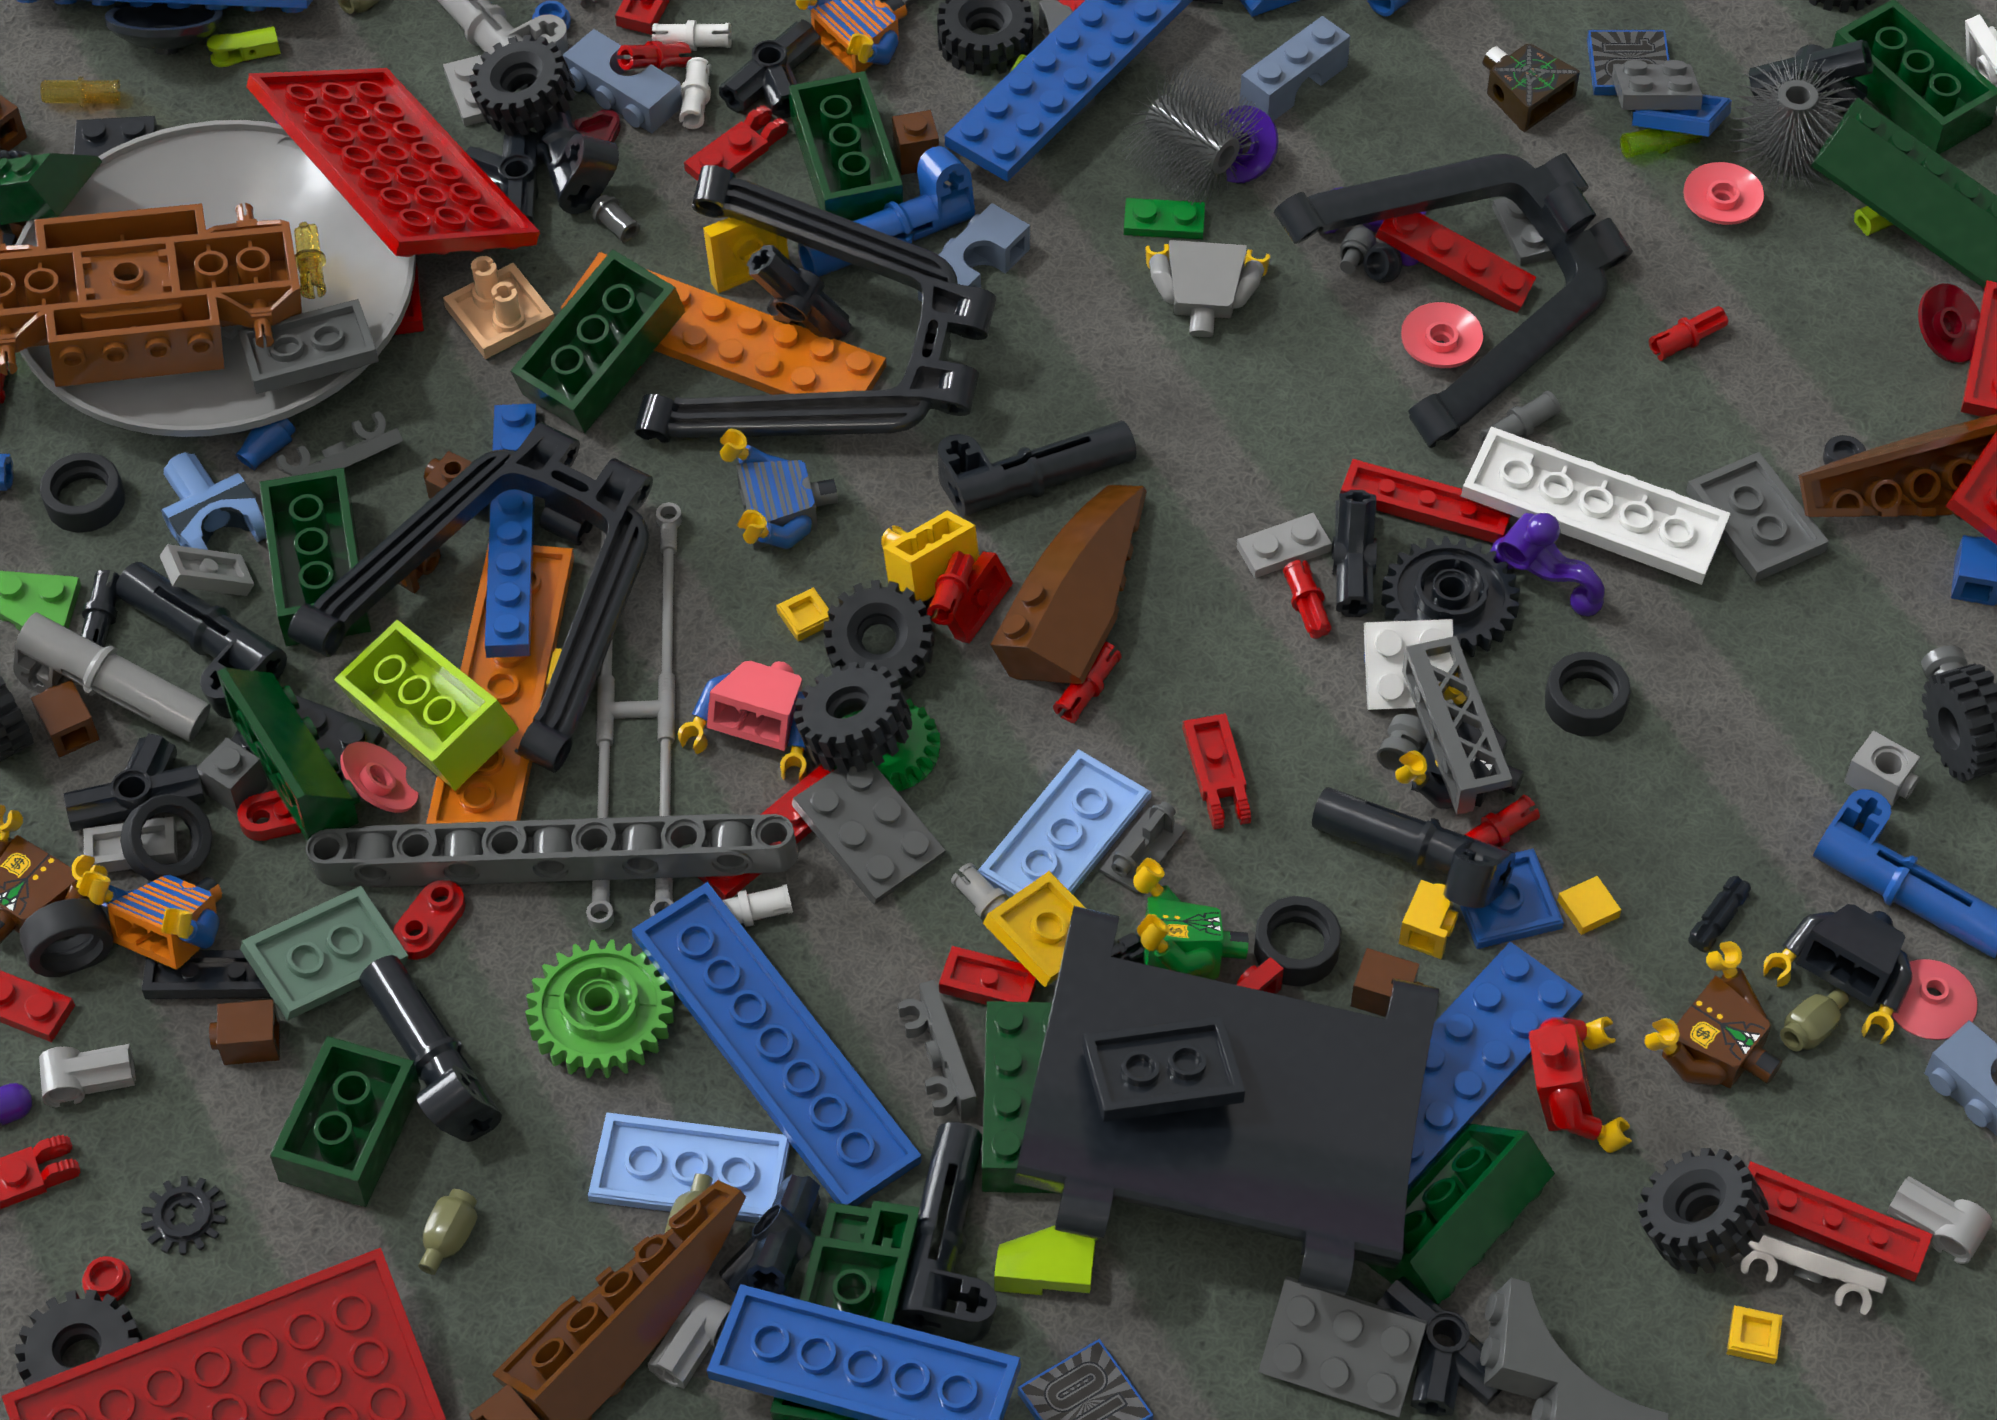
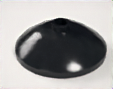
[105,3,223,55]

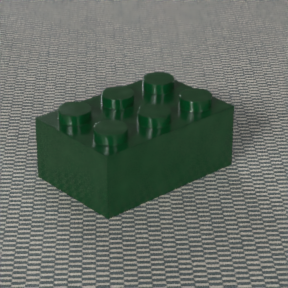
[270,1036,421,1207]

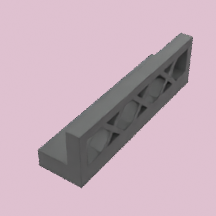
[1402,636,1513,815]

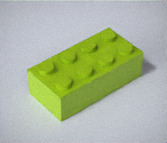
[334,620,519,791]

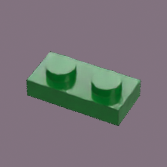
[1123,198,1205,240]

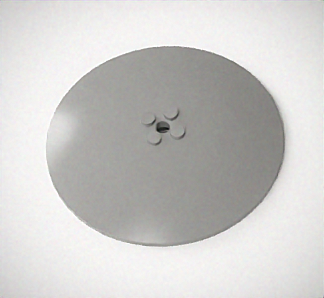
[15,120,416,437]

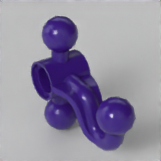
[1490,513,1605,617]

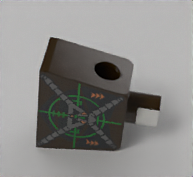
[1482,44,1580,132]

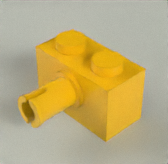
[881,510,979,602]

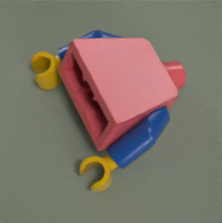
[678,661,807,782]

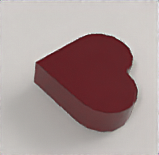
[574,110,621,142]

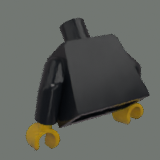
[1395,672,1524,809]
[1763,904,1913,1044]

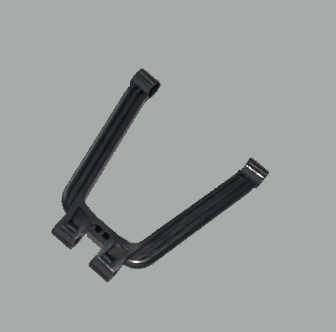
[1274,153,1633,448]
[634,165,997,443]
[288,422,653,773]

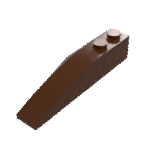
[1798,414,1997,517]
[990,485,1147,684]
[492,1180,746,1420]

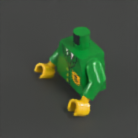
[1133,858,1249,980]

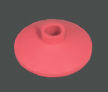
[1683,162,1764,225]
[1401,302,1483,368]
[340,742,418,813]
[1891,959,1977,1040]

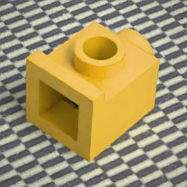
[1399,880,1459,959]

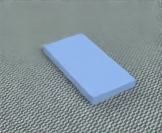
[978,749,1151,898]
[588,1112,791,1223]

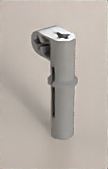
[437,0,569,55]
[13,612,211,742]

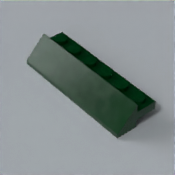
[1811,98,1997,288]
[770,1200,921,1420]

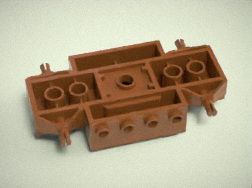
[0,203,302,387]

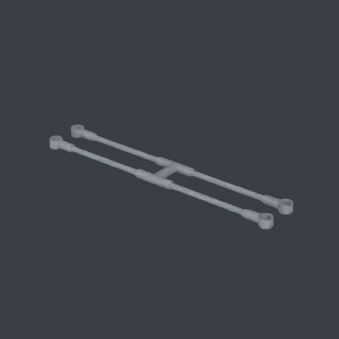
[586,502,682,930]

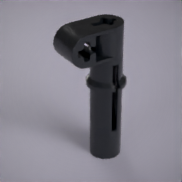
[522,83,619,214]
[937,420,1137,517]
[116,562,287,718]
[1312,787,1516,908]
[359,955,502,1142]
[895,1122,997,1343]

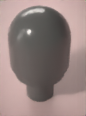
[1340,227,1376,274]

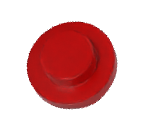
[82,1256,132,1301]

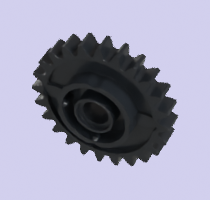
[1381,536,1520,657]

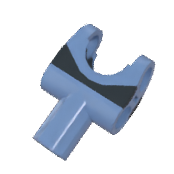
[161,452,267,550]

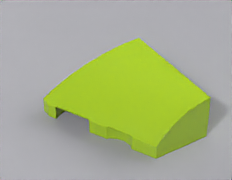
[994,1225,1096,1295]

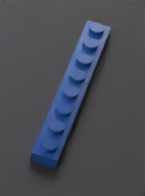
[485,403,537,658]

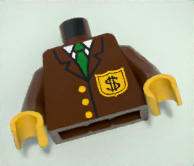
[0,805,108,944]
[1644,941,1782,1088]

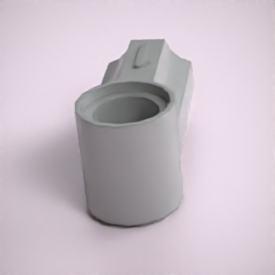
[39,1044,136,1108]
[1887,1176,1992,1264]
[648,1289,732,1389]

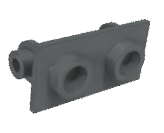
[1100,802,1186,893]

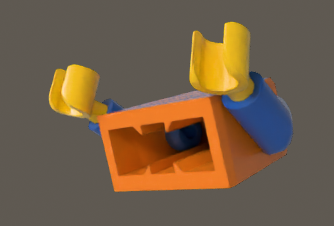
[796,0,907,73]
[78,871,222,970]

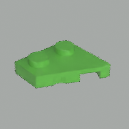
[0,571,81,631]

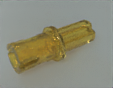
[40,76,121,107]
[294,221,327,299]

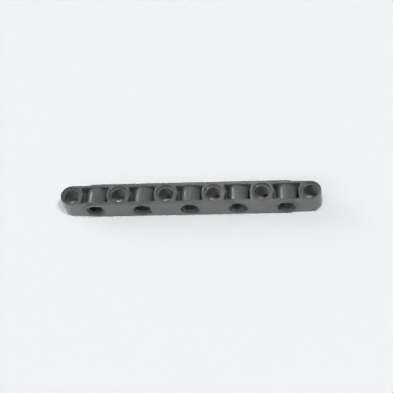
[306,814,799,887]

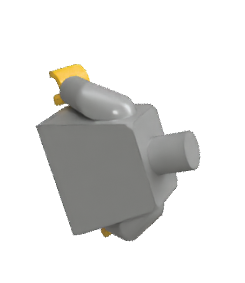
[1145,240,1270,337]

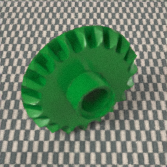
[834,698,940,792]

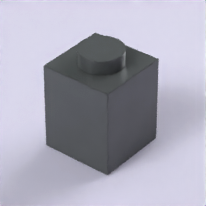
[197,737,268,815]

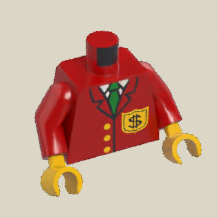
[1529,1017,1632,1153]

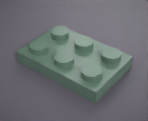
[240,886,408,1021]

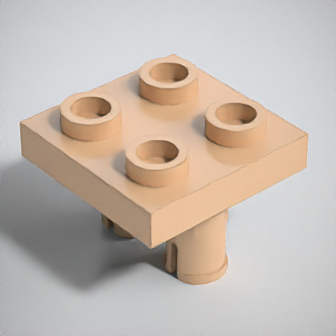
[443,256,555,359]

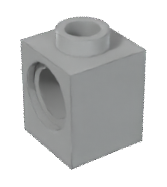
[1844,730,1920,808]

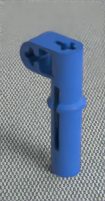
[798,146,975,277]
[1813,789,1997,959]

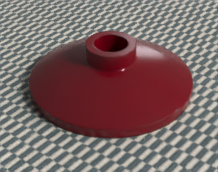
[1918,283,1980,363]

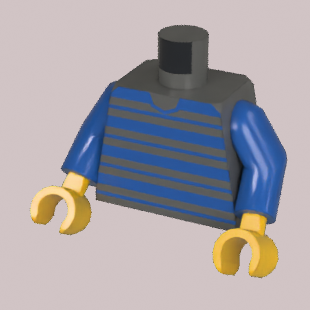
[720,428,838,549]

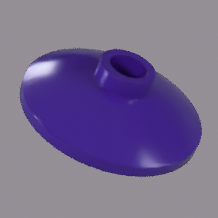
[1215,105,1278,183]

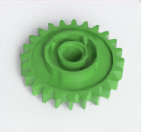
[525,939,675,1078]

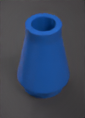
[235,418,296,471]

